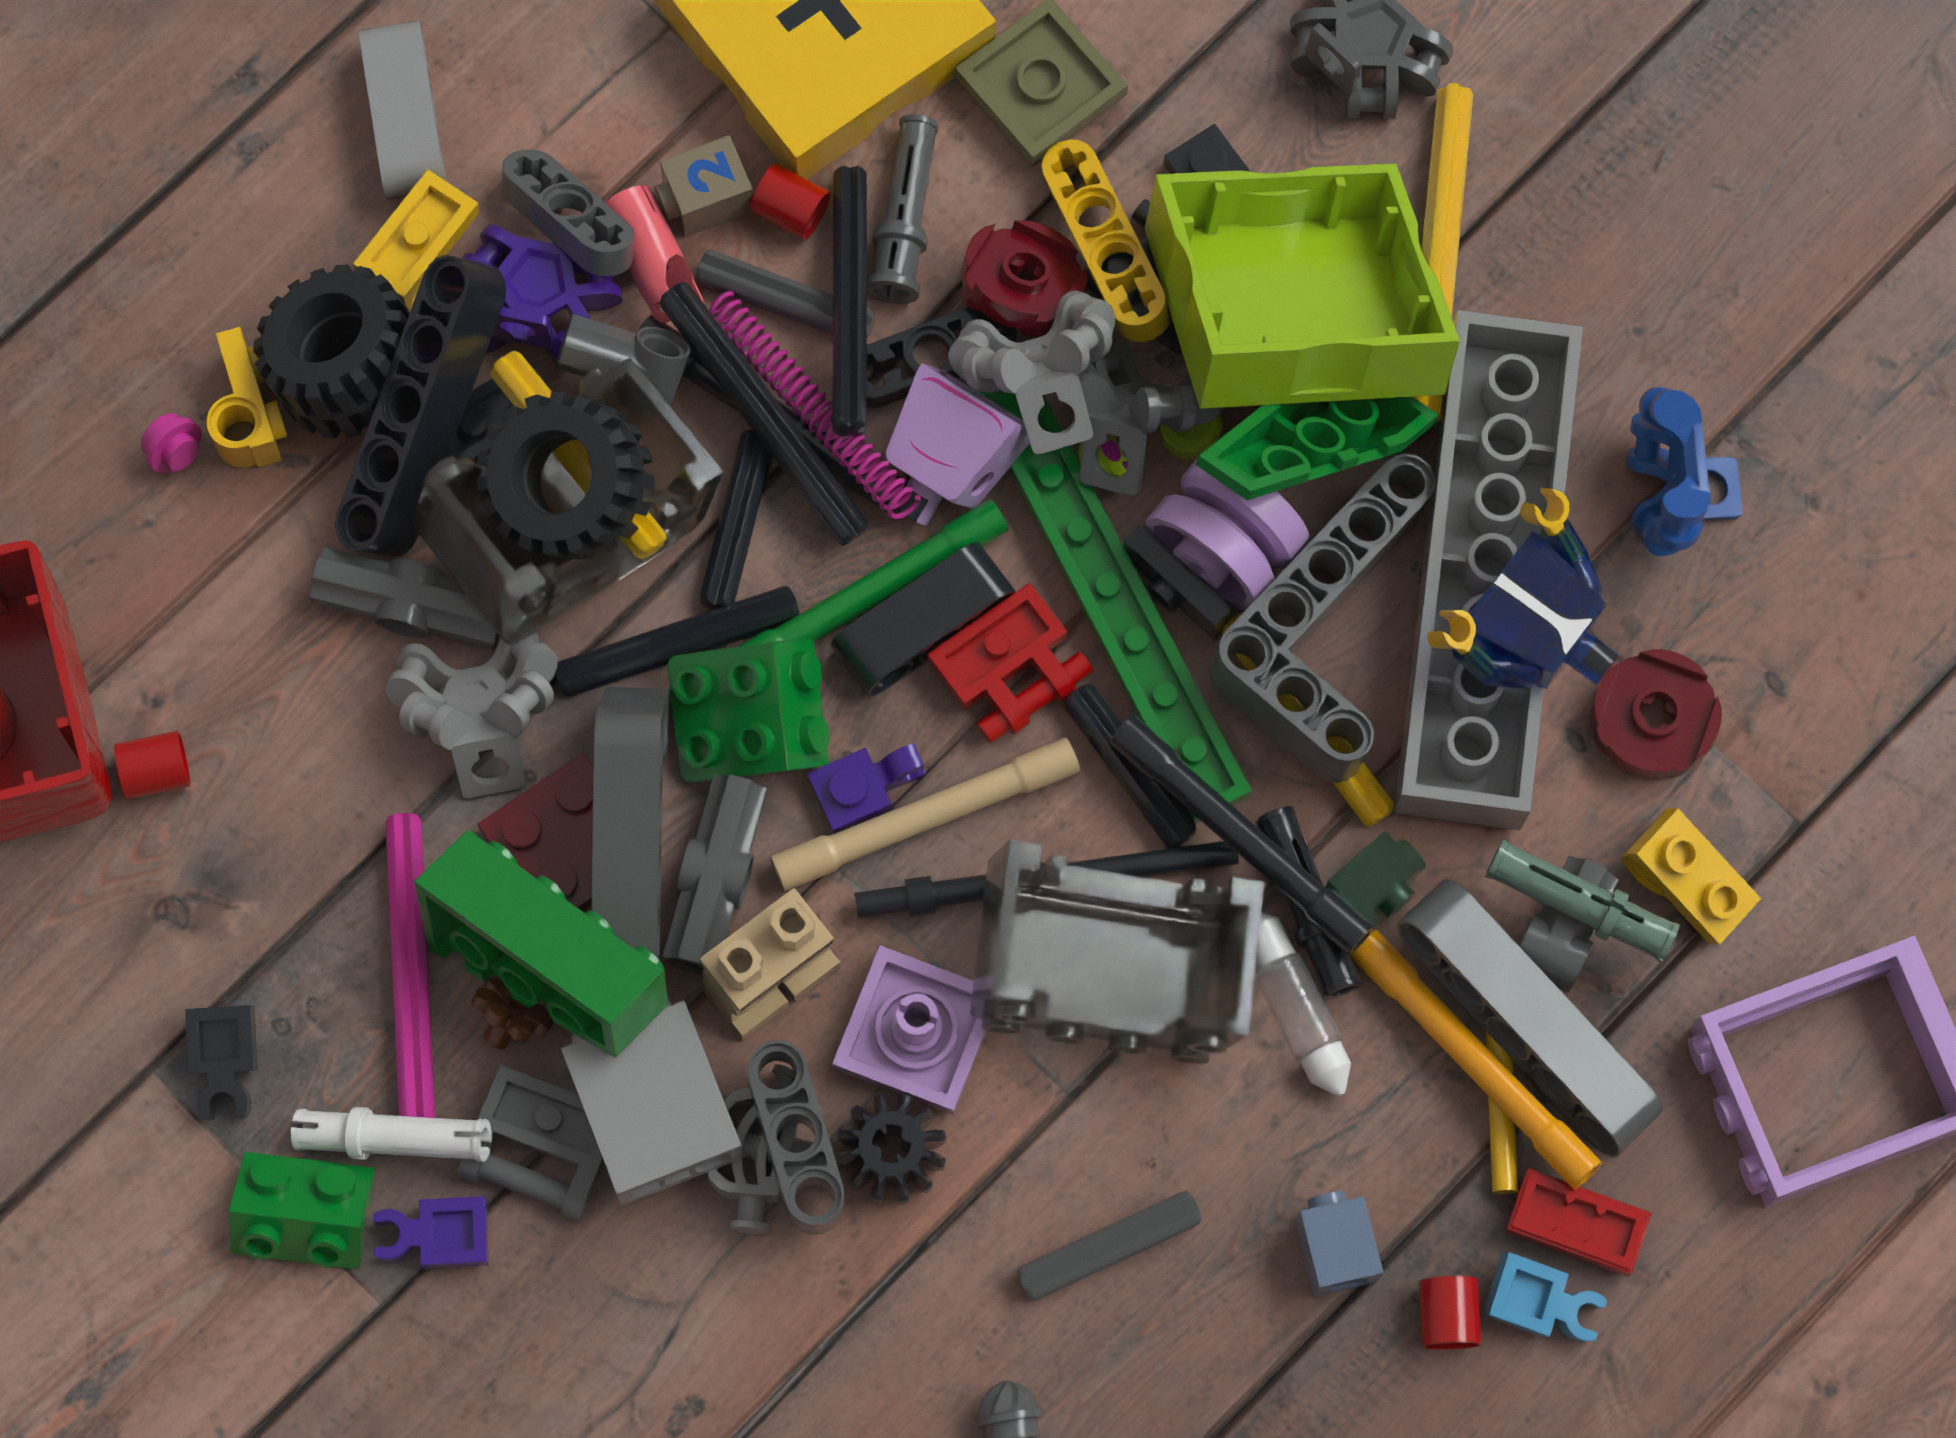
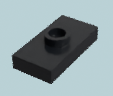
[1123,525,1231,641]

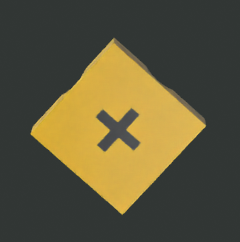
[653,0,996,179]

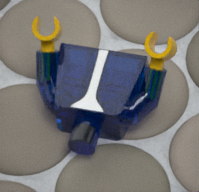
[1427,487,1620,689]

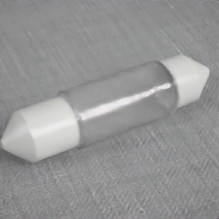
[1239,909,1351,1096]

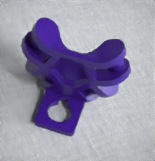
[462,224,623,365]

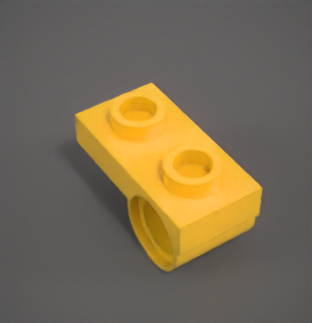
[207,327,288,468]
[1622,808,1761,945]

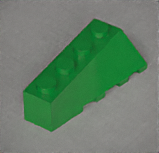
[414,830,668,1058]

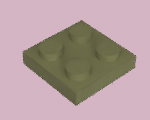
[955,0,1128,167]

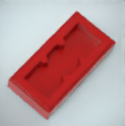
[1505,1168,1652,1277]

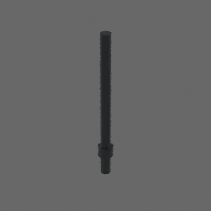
[854,841,1239,918]

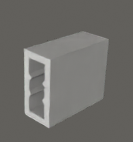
[561,1000,744,1206]

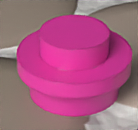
[141,413,202,474]

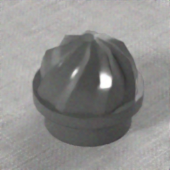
[977,1380,1043,1438]

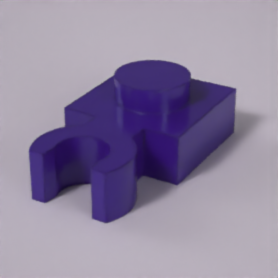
[373,1196,489,1269]

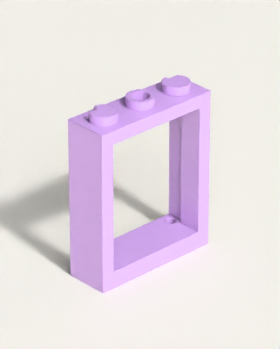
[1688,935,1956,1208]

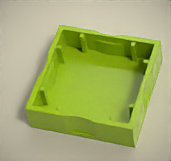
[1145,163,1460,409]

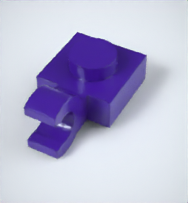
[807,743,926,834]

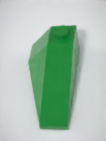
[1196,397,1439,501]

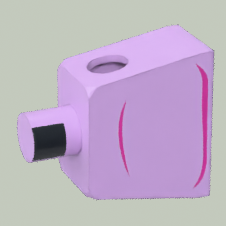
[886,363,1030,526]

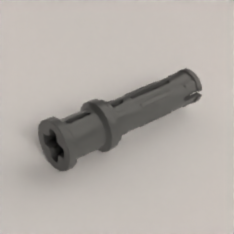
[867,114,939,304]

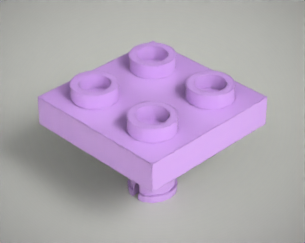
[832,945,1001,1115]

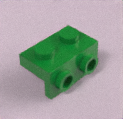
[228,1152,375,1269]

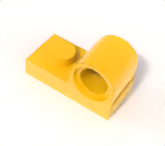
[353,169,480,311]

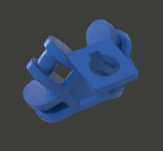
[1626,387,1743,557]

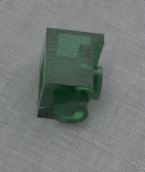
[1325,831,1426,932]

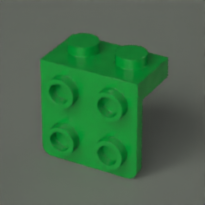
[667,639,830,782]

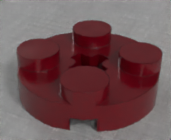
[961,220,1088,338]
[1591,649,1722,778]

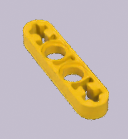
[1041,139,1171,342]

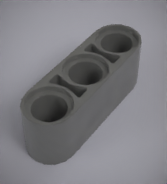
[748,1040,845,1235]

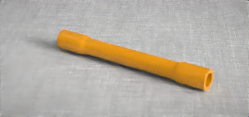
[1350,930,1603,1190]

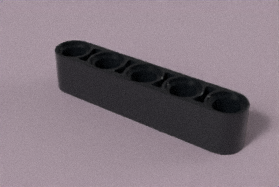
[335,255,507,557]

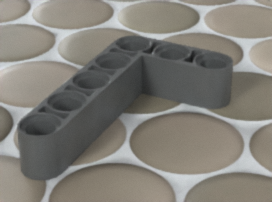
[1209,453,1436,783]
[592,687,671,961]

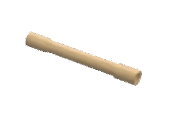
[770,737,1080,892]

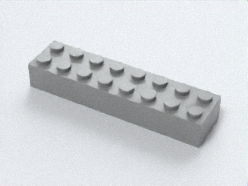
[1394,310,1583,830]

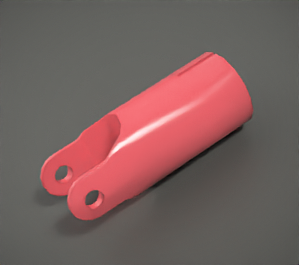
[605,185,704,323]

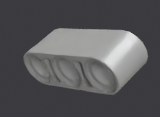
[359,21,446,199]

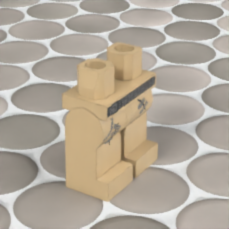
[699,888,841,1041]

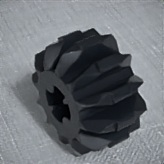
[837,1093,946,1205]

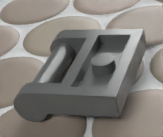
[457,1064,604,1223]

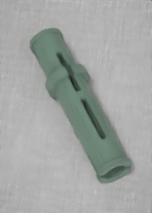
[1485,839,1680,962]

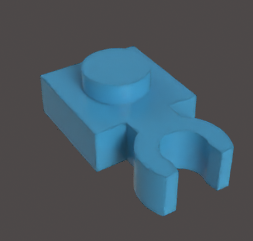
[1482,1252,1607,1342]

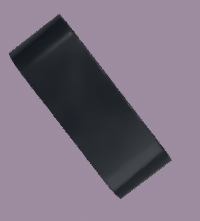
[831,542,1016,697]

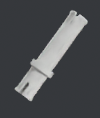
[291,1107,492,1162]

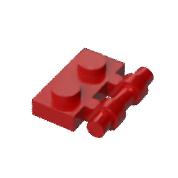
[927,582,1093,744]

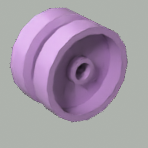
[1145,453,1310,611]

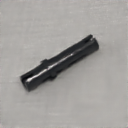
[1255,806,1363,999]

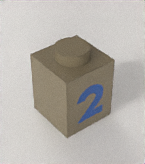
[654,135,753,237]

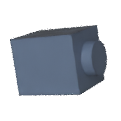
[1295,1191,1384,1297]

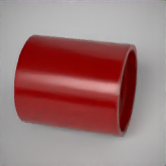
[749,162,831,241]
[114,730,191,800]
[1419,1276,1482,1350]

